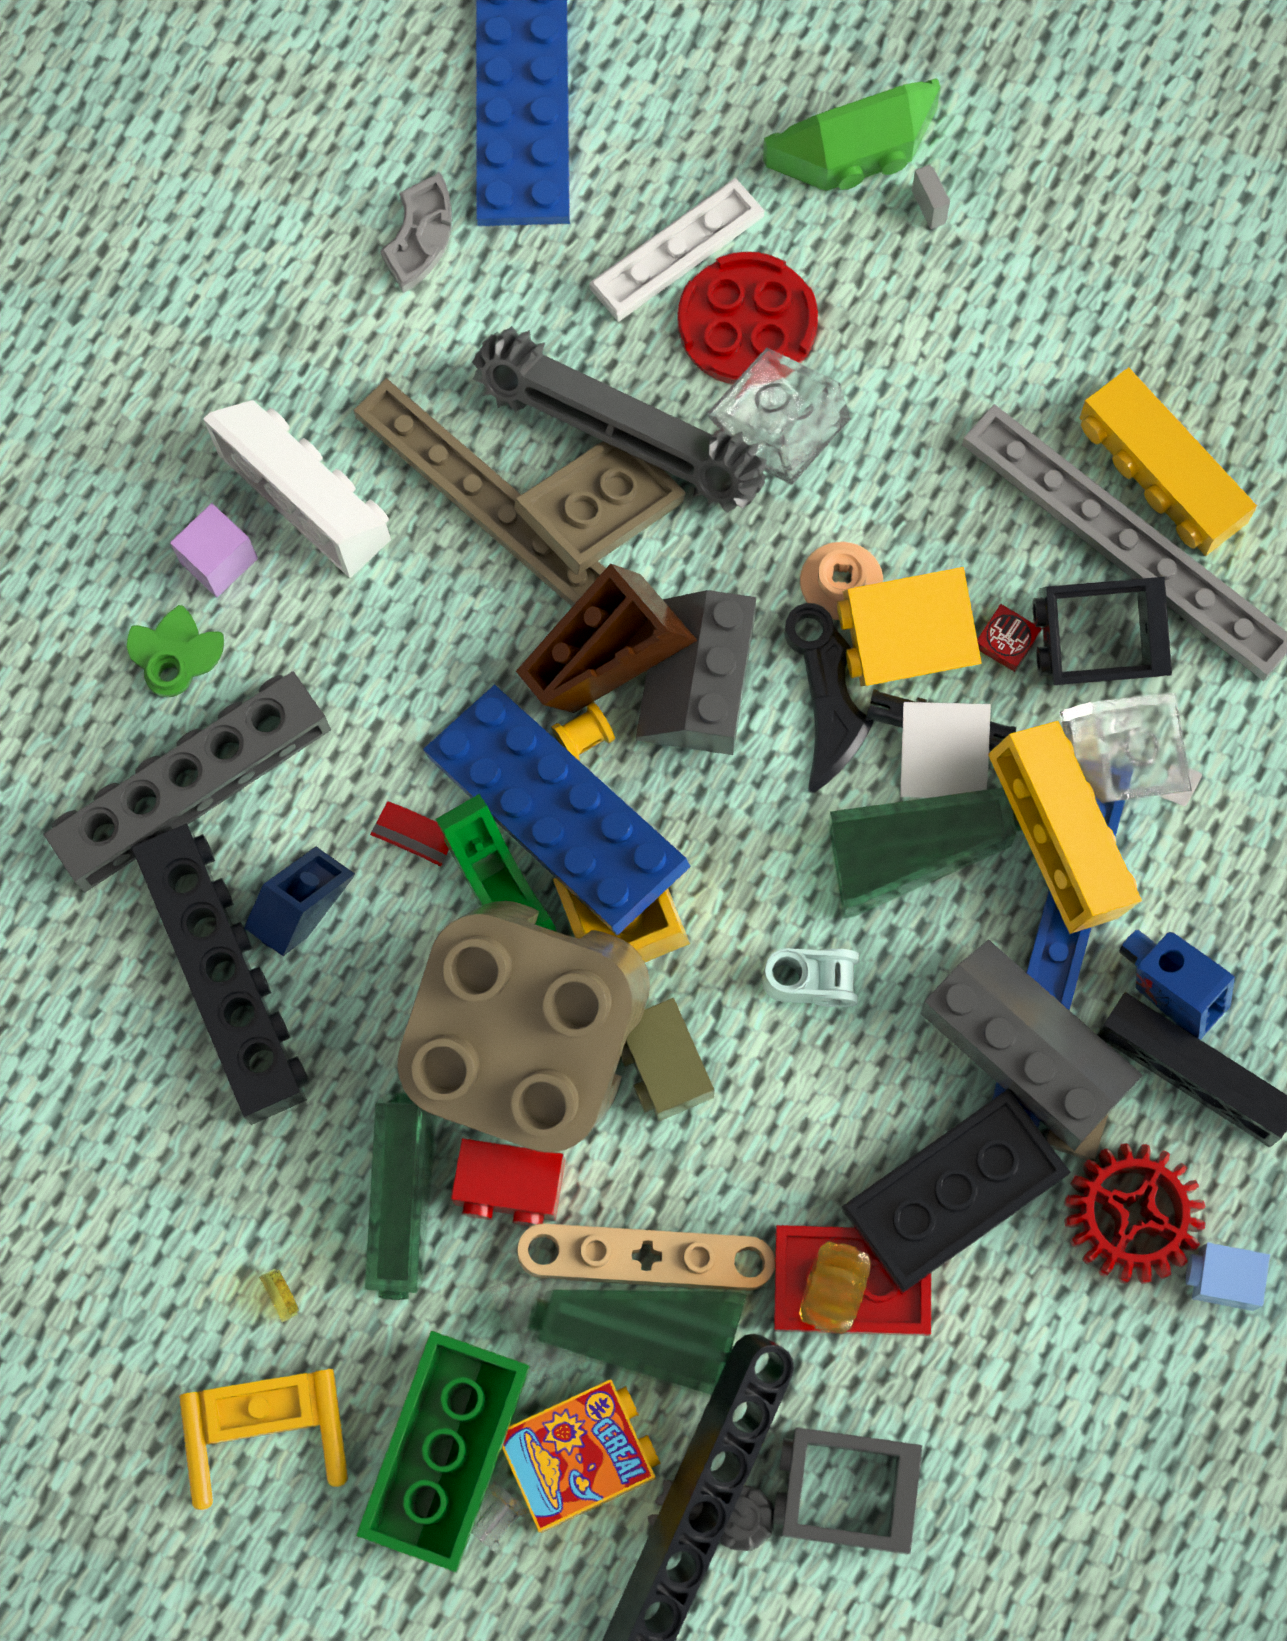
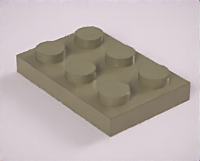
[514,441,686,575]

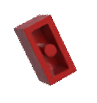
[451,1138,566,1227]

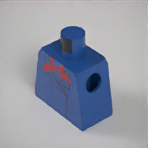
[1119,929,1235,1040]

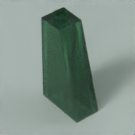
[828,788,1022,919]
[365,1091,437,1300]
[527,1289,747,1398]

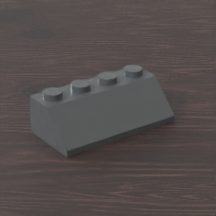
[921,939,1143,1151]

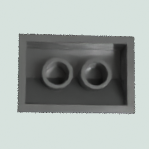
[636,590,756,755]

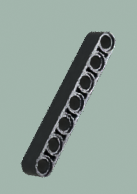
[602,1333,794,1641]

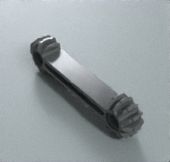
[472,326,767,513]

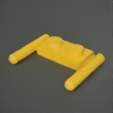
[179,1369,348,1510]

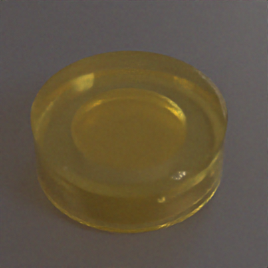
[259,1268,299,1323]

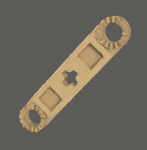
[517,1224,775,1291]

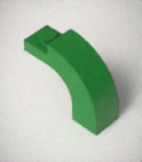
[435,794,557,932]

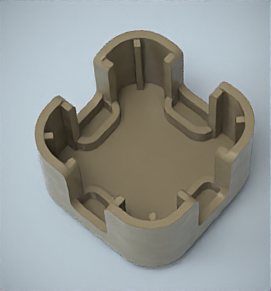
[397,901,650,1153]

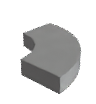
[380,172,452,293]

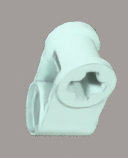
[762,948,859,1007]

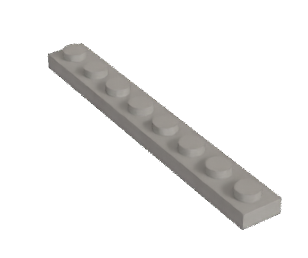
[962,404,1287,681]

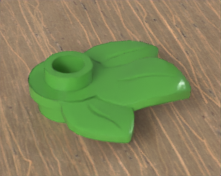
[127,605,224,697]

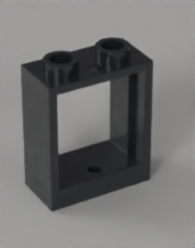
[1032,577,1172,685]

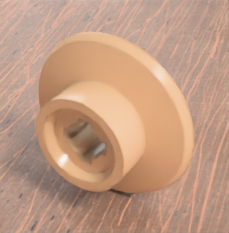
[800,542,883,620]

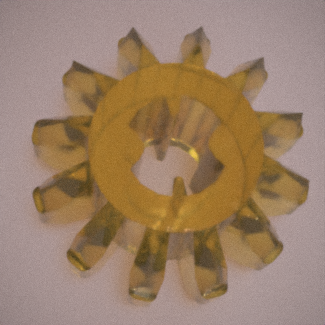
[799,1241,871,1334]

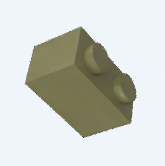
[620,997,714,1122]

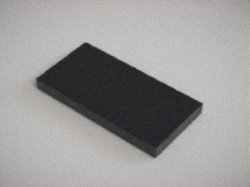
[841,1089,1071,1294]

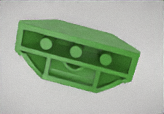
[763,78,941,191]

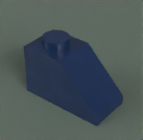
[244,846,355,956]

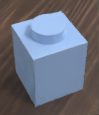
[1186,1242,1270,1311]

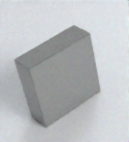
[912,164,950,229]

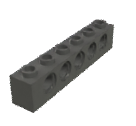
[43,671,331,893]

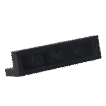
[1097,992,1287,1147]

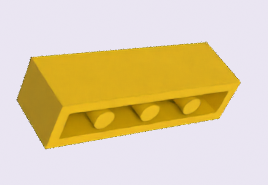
[1079,367,1257,557]
[988,721,1142,934]

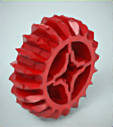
[1064,1143,1205,1284]

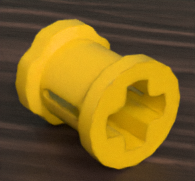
[551,702,615,761]

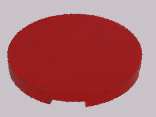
[678,252,818,386]

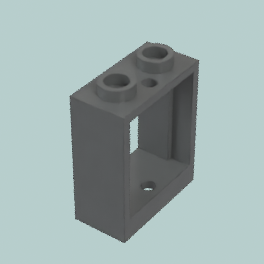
[773,1427,923,1555]

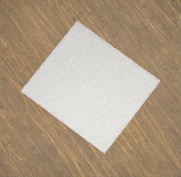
[900,702,991,800]

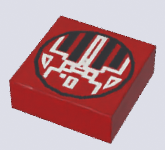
[977,604,1042,672]

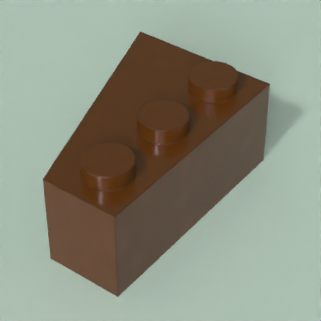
[516,563,697,713]

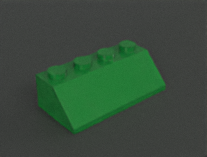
[356,1330,531,1573]

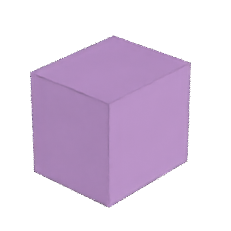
[170,503,258,598]

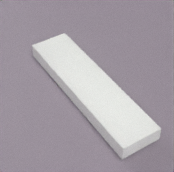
[589,178,764,322]

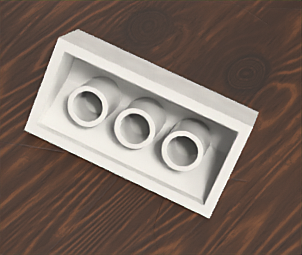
[203,400,391,578]

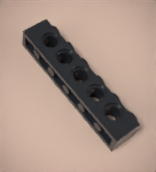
[131,823,310,1125]

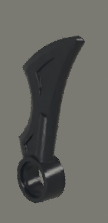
[784,603,874,793]

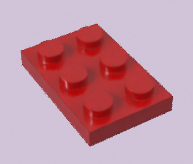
[774,1225,932,1336]

